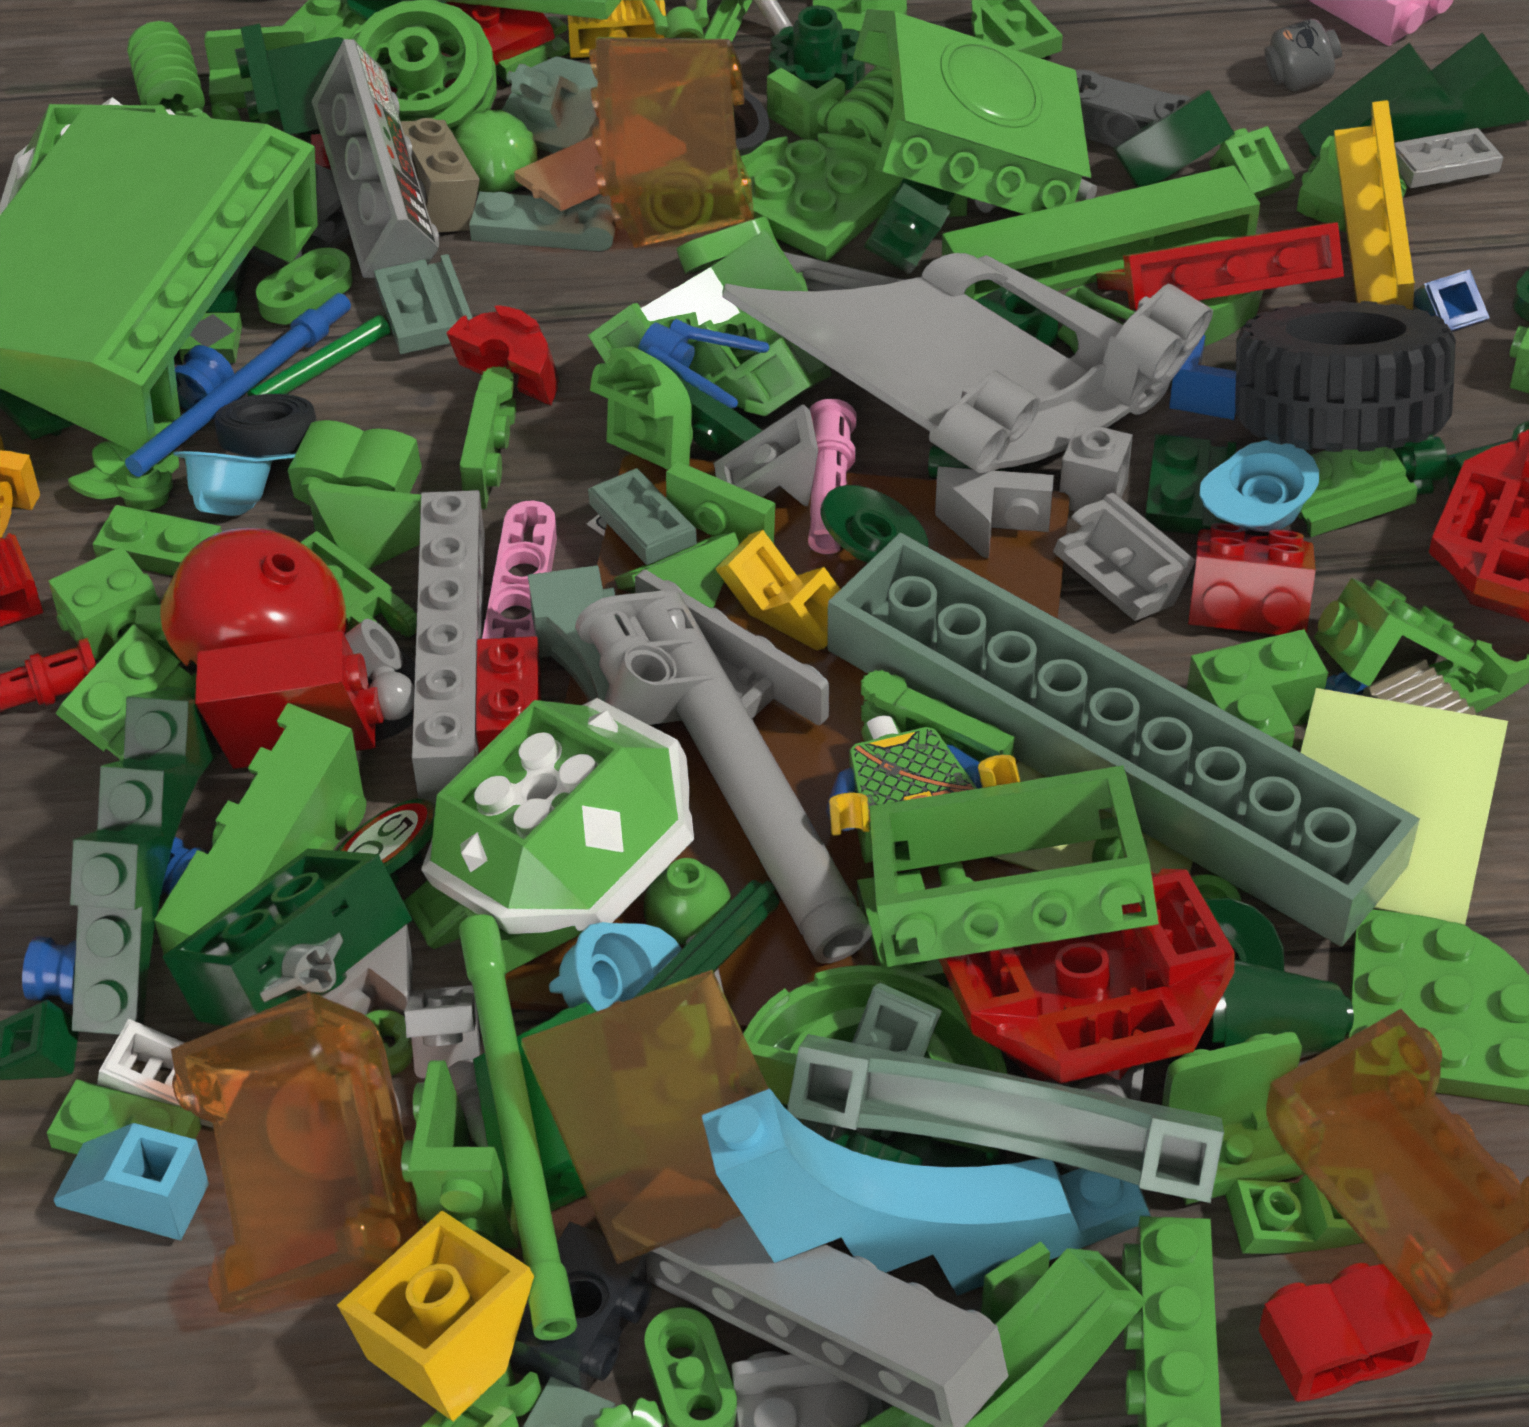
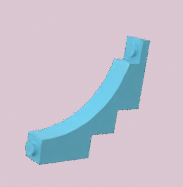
[702,1089,1151,1296]

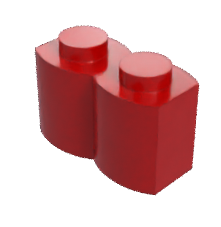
[1258,1263,1433,1402]

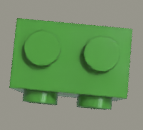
[1314,577,1484,687]
[1162,1032,1317,1205]
[401,1060,519,1248]

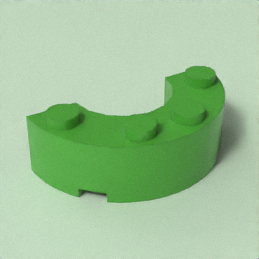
[735,965,1007,1155]

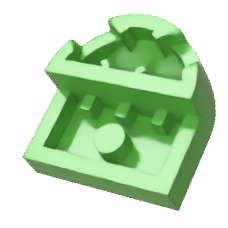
[590,346,693,470]

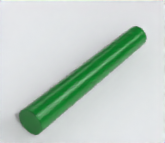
[247,315,390,396]

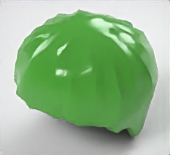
[454,109,538,193]

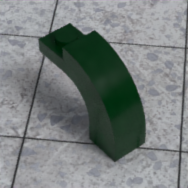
[864,178,955,275]

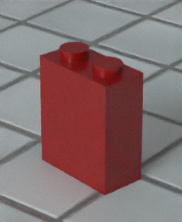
[195,631,384,769]

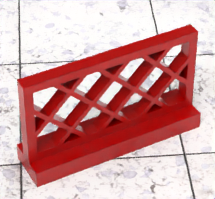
[1096,222,1344,311]

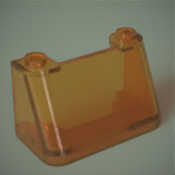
[171,992,423,1316]

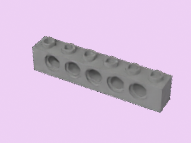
[412,490,485,805]

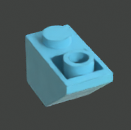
[54,1123,209,1241]

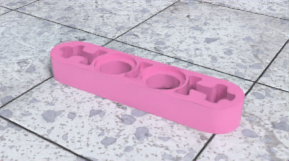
[482,500,557,639]

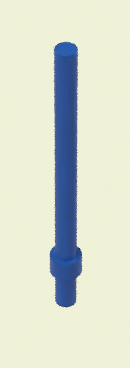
[125,293,351,477]

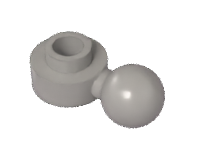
[345,619,415,720]

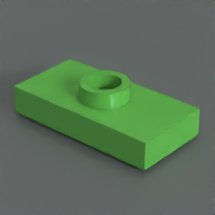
[666,461,775,545]

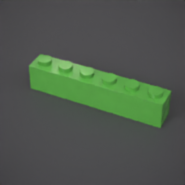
[942,165,1260,300]

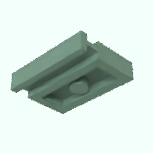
[374,254,473,354]

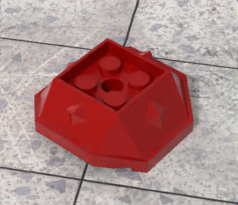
[1429,429,1529,623]
[938,868,1234,1083]

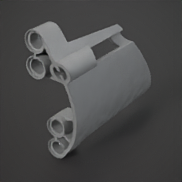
[722,253,1213,473]

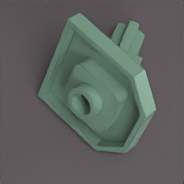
[502,56,614,153]

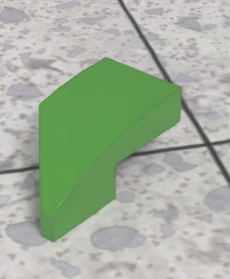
[1429,640,1529,713]

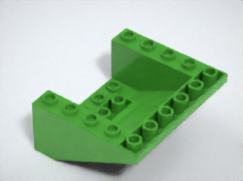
[0,106,318,452]

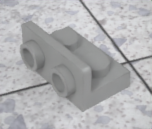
[732,1351,883,1427]

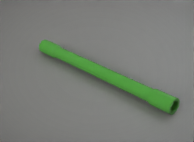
[459,914,577,1340]

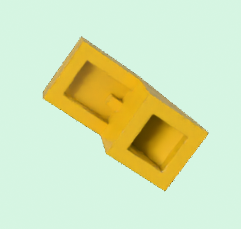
[715,530,841,651]

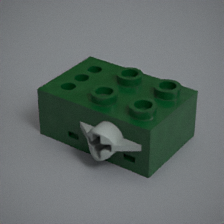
[162,848,412,1034]

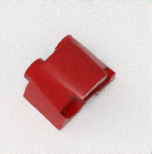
[446,305,559,406]

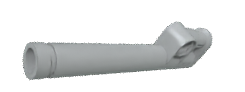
[575,590,872,963]

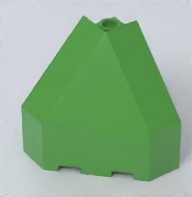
[588,228,831,416]

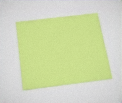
[1301,688,1508,925]

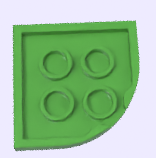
[708,133,902,262]
[1344,909,1529,1106]

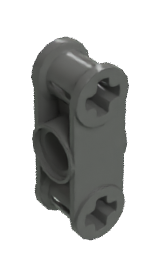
[1076,70,1191,147]

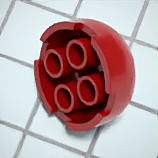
[160,528,347,666]

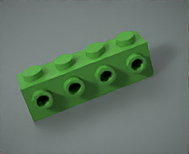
[1122,1216,1221,1427]

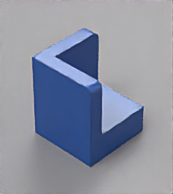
[1169,335,1236,420]

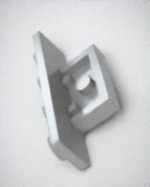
[635,569,829,725]

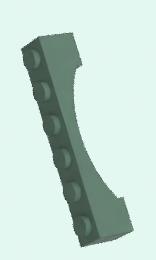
[528,565,616,702]
[787,1034,1224,1203]

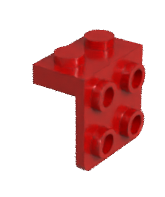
[1188,523,1316,635]

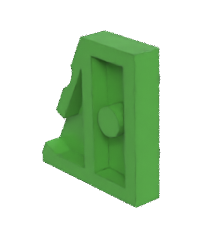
[971,0,1063,58]

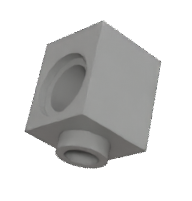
[1059,422,1133,512]

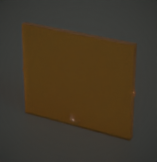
[521,970,769,1264]

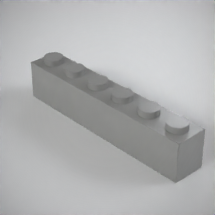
[612,1169,1008,1427]

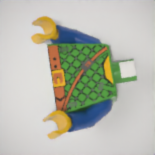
[826,716,1020,863]

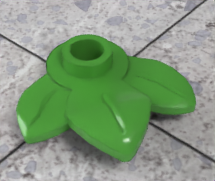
[68,441,179,510]

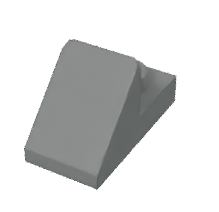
[714,405,818,506]
[935,467,1054,558]
[305,925,413,1045]
[404,985,480,1078]

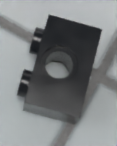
[509,1221,652,1392]

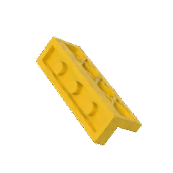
[1334,100,1415,310]

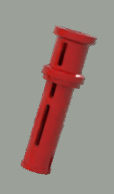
[0,638,96,712]

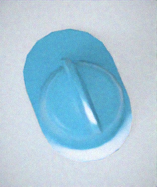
[1199,440,1319,532]
[173,451,296,516]
[549,922,693,1027]

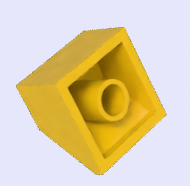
[337,1211,534,1422]

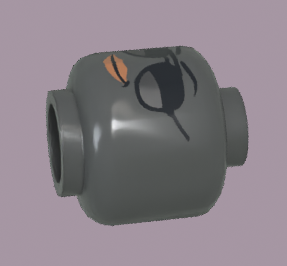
[1264,19,1342,91]

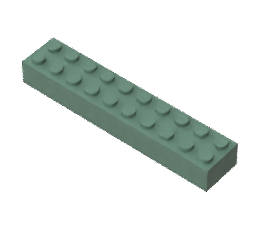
[827,533,1420,947]

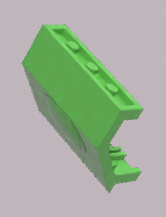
[853,9,1091,214]

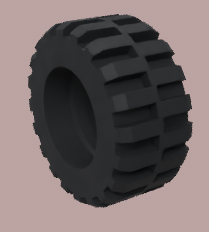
[1235,301,1456,452]

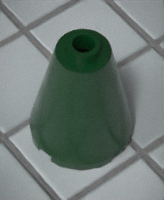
[1167,960,1354,1064]

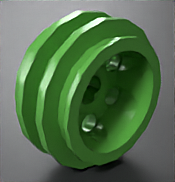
[352,0,497,135]

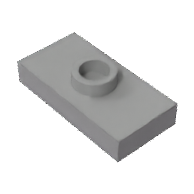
[1394,128,1504,188]

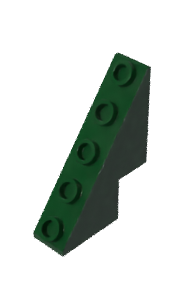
[1298,32,1529,157]

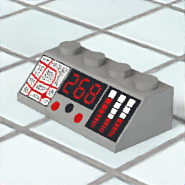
[312,39,439,278]

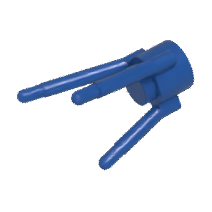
[638,319,769,408]

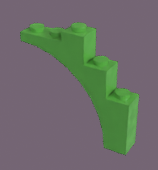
[860,1248,1147,1427]

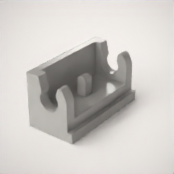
[1053,492,1196,621]

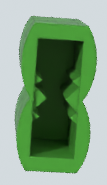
[288,420,422,506]

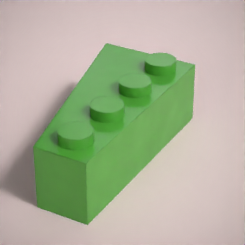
[154,703,366,955]

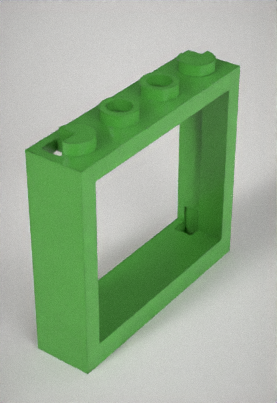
[869,765,1159,967]

